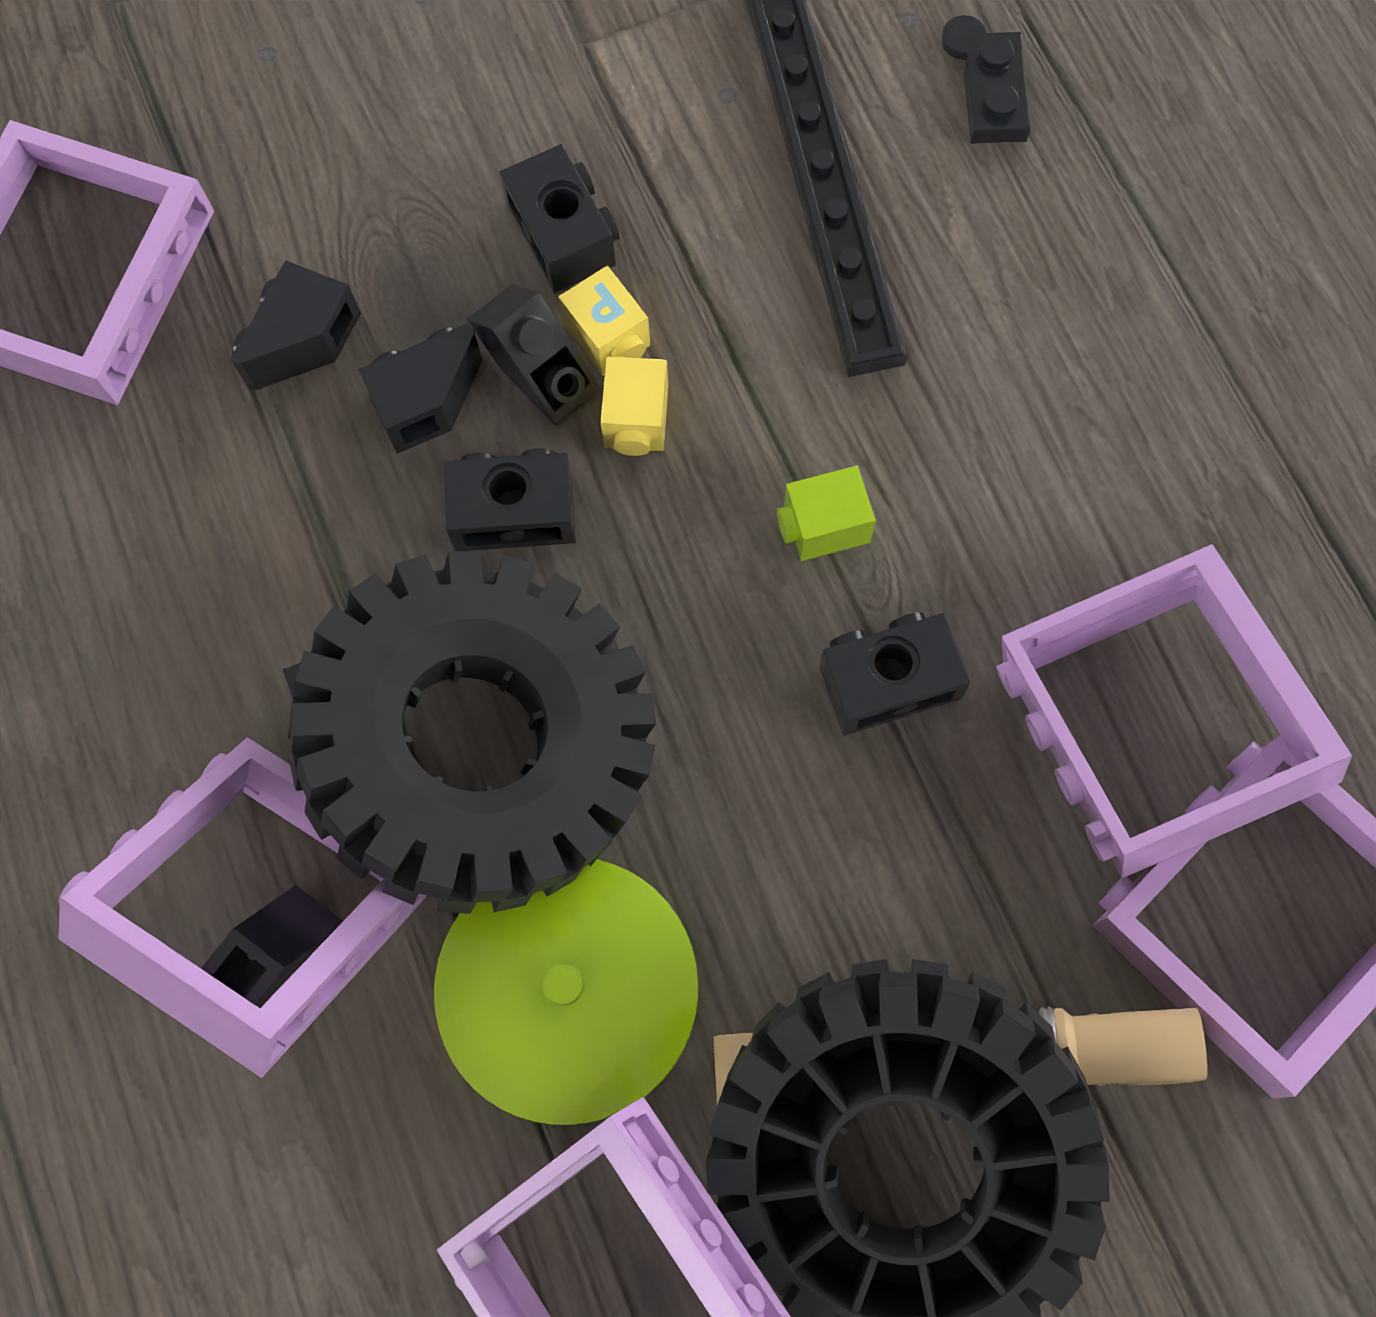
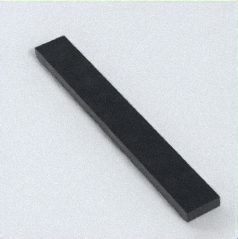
[746,0,907,377]

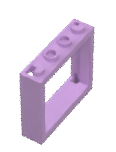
[0,120,214,405]
[997,544,1352,878]
[1092,735,1376,1099]
[58,737,426,1078]
[437,1097,791,1317]

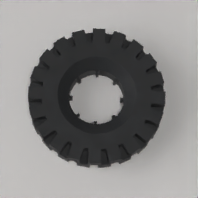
[288,551,656,914]
[706,959,1110,1317]

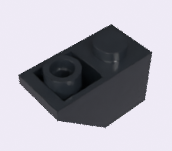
[230,260,361,390]
[467,284,601,425]
[359,323,483,454]
[201,885,343,1008]

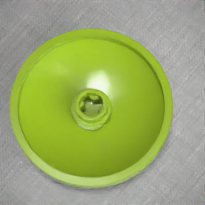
[434,859,698,1125]

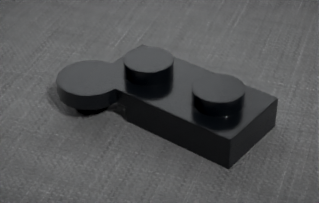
[941,15,1031,144]

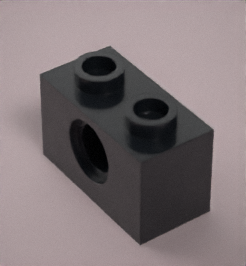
[499,144,620,293]
[444,448,576,551]
[819,612,970,736]

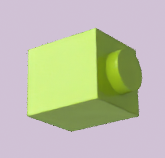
[777,465,876,561]

